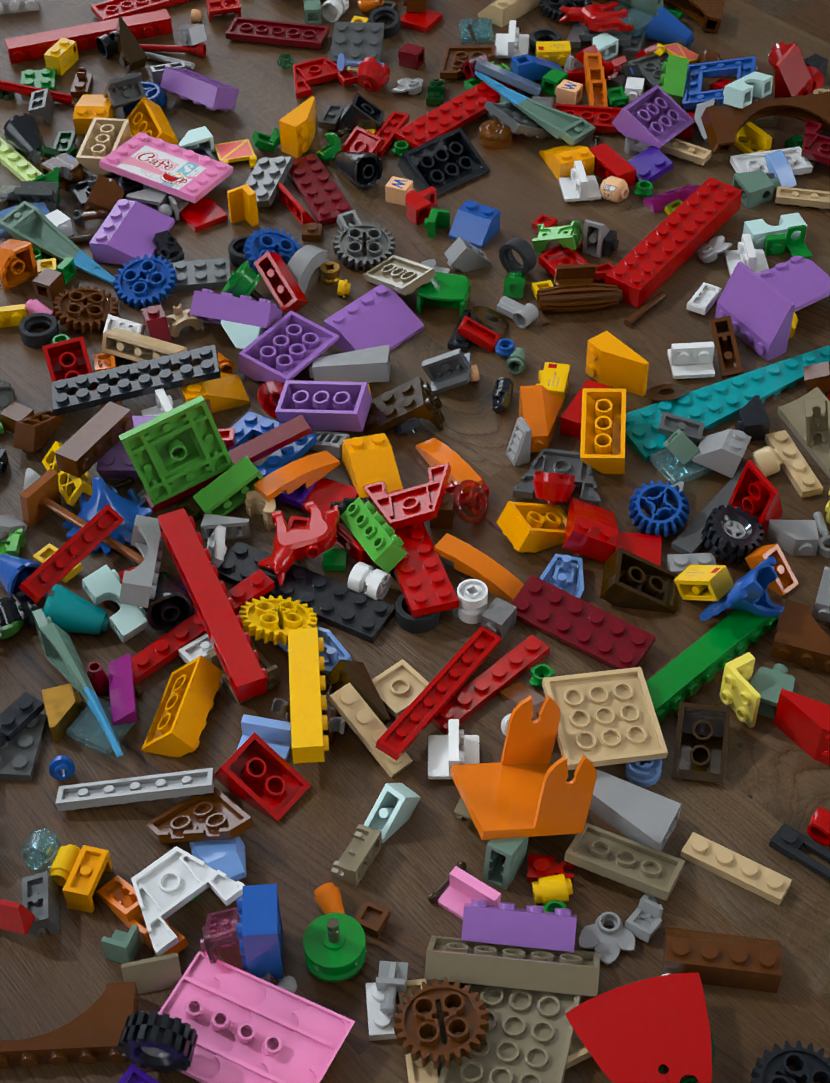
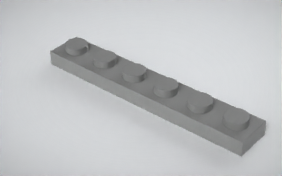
[56,768,215,811]

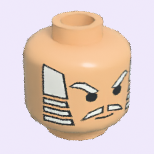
[600,176,629,203]

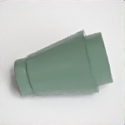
[505,348,526,374]

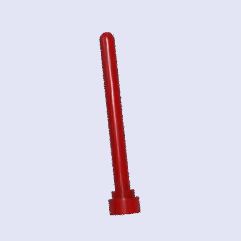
[140,43,206,57]

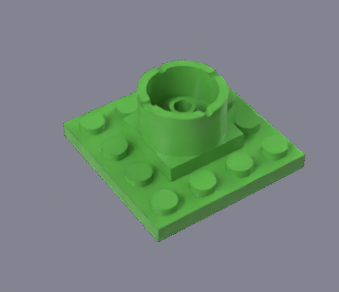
[119,395,234,505]

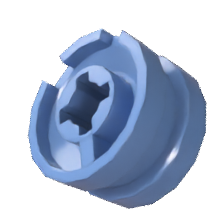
[625,759,663,787]

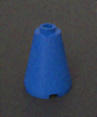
[646,7,695,48]
[0,554,49,602]

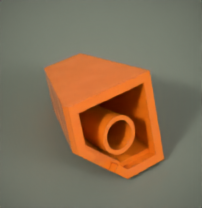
[0,239,38,291]
[519,385,562,453]

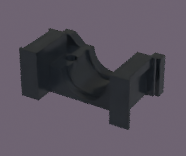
[0,591,38,636]

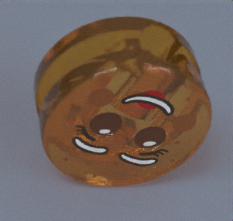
[479,120,512,150]

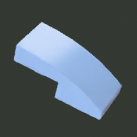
[765,150,797,188]

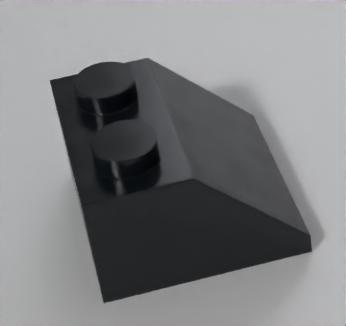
[340,92,385,130]

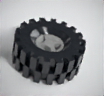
[701,504,764,563]
[118,1011,198,1073]

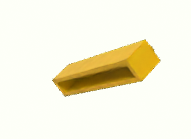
[288,628,329,764]

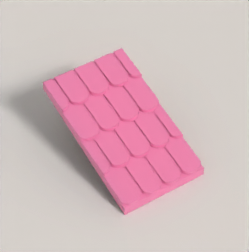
[158,951,355,1083]

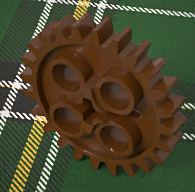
[53,285,119,333]
[393,978,489,1069]

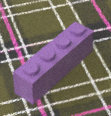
[461,899,577,952]

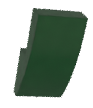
[426,79,446,106]

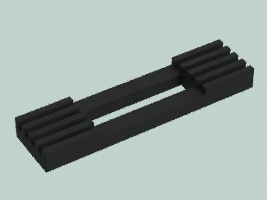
[769,823,830,881]

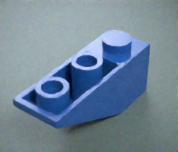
[511,54,564,81]

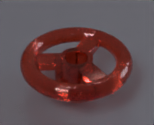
[453,480,488,524]

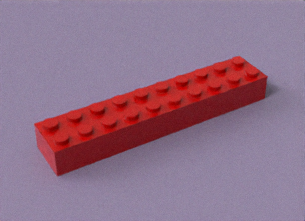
[605,177,742,309]

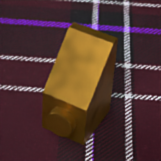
[42,683,82,743]

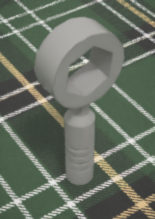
[813,511,830,558]

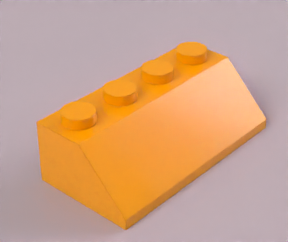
[126,96,179,145]
[580,388,626,474]
[141,655,223,758]

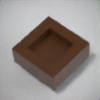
[302,223,323,241]
[354,900,391,938]

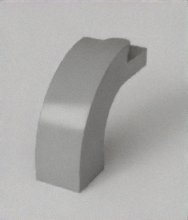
[287,245,334,294]

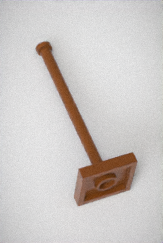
[20,468,144,565]

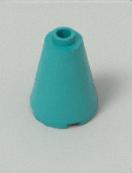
[43,584,109,635]

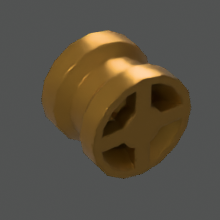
[320,261,340,286]

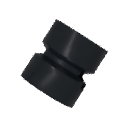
[96,30,119,58]

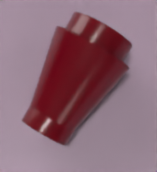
[87,661,109,696]

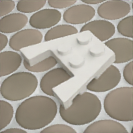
[131,846,245,956]

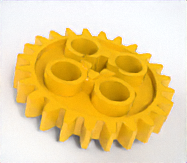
[239,595,317,645]

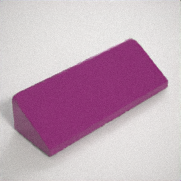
[643,185,700,213]
[107,653,138,726]

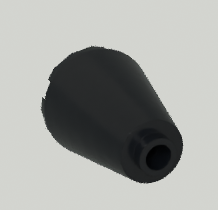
[3,113,45,157]
[335,152,383,190]
[146,572,195,633]

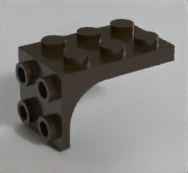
[363,376,445,436]

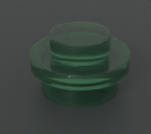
[277,54,294,69]

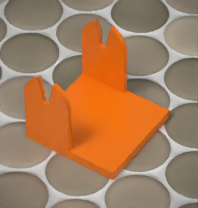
[450,694,597,840]

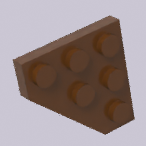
[440,46,497,80]
[146,786,254,843]

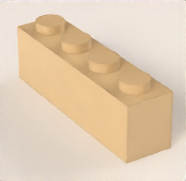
[101,327,187,372]

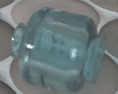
[21,829,61,870]

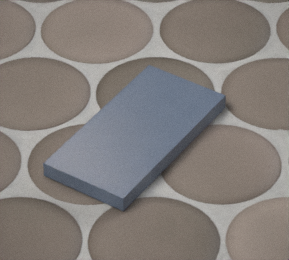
[474,58,541,96]

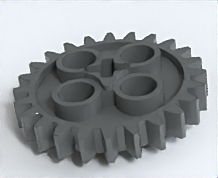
[333,220,396,271]

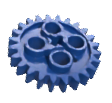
[243,227,302,272]
[113,254,178,309]

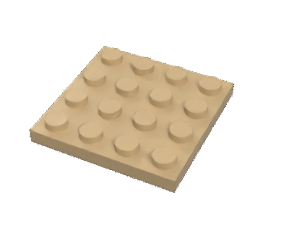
[542,667,668,770]

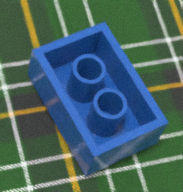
[237,884,283,980]

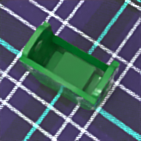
[417,272,472,319]

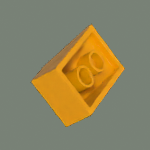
[72,94,116,134]
[279,96,317,158]
[539,144,595,181]
[585,331,649,396]
[178,372,250,413]
[342,433,403,498]
[496,501,568,553]

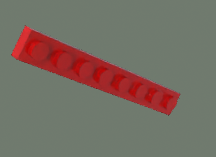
[107,569,275,686]
[376,626,502,761]

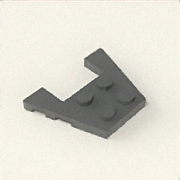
[566,22,631,49]
[513,448,600,507]

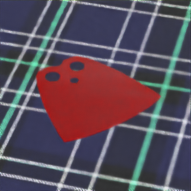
[565,973,712,1083]

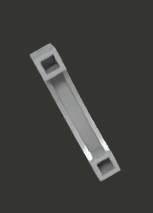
[119,515,164,608]

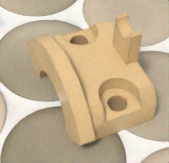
[166,303,203,337]
[245,491,278,531]

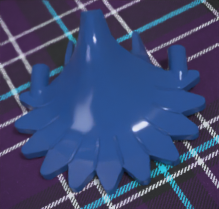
[63,476,152,556]
[699,556,785,622]

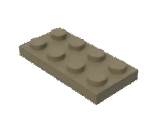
[363,255,436,295]
[564,823,685,901]

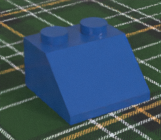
[449,200,500,249]

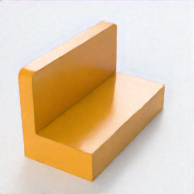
[227,184,259,227]

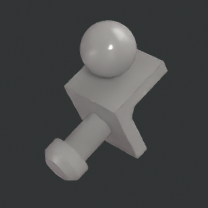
[159,194,189,221]
[376,961,408,1015]

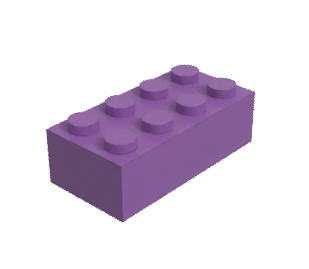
[160,67,239,112]
[190,288,283,330]
[275,380,372,432]

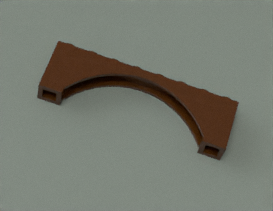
[590,0,725,34]
[701,92,830,154]
[770,600,830,673]
[0,982,139,1069]

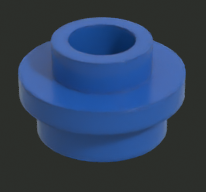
[495,338,516,357]
[49,755,75,780]

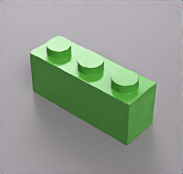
[659,55,689,106]
[193,456,264,516]

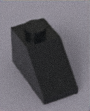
[735,395,770,441]

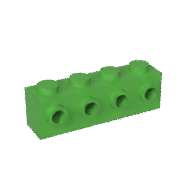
[340,497,408,573]

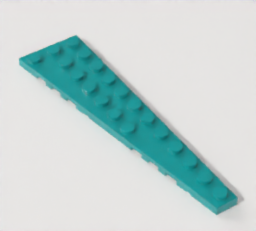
[626,345,830,463]

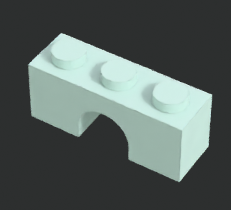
[723,71,773,109]
[743,213,807,249]
[82,564,148,643]

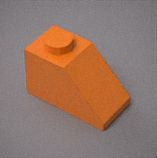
[745,543,799,596]

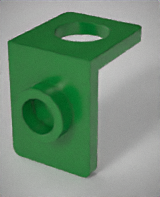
[785,225,812,259]

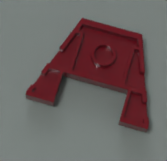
[801,119,830,166]

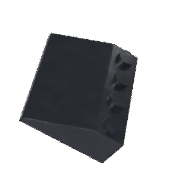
[397,127,490,196]

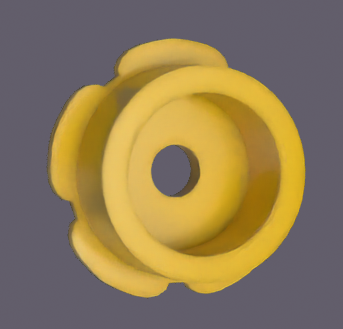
[337,279,351,298]

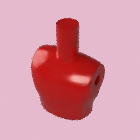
[807,807,830,846]

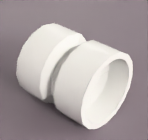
[321,0,349,22]
[348,562,391,600]
[457,579,488,624]

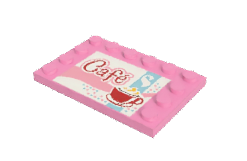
[99,132,233,203]

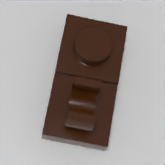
[70,67,93,98]

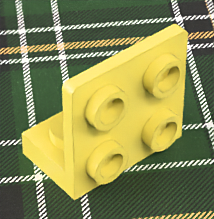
[719,652,761,728]

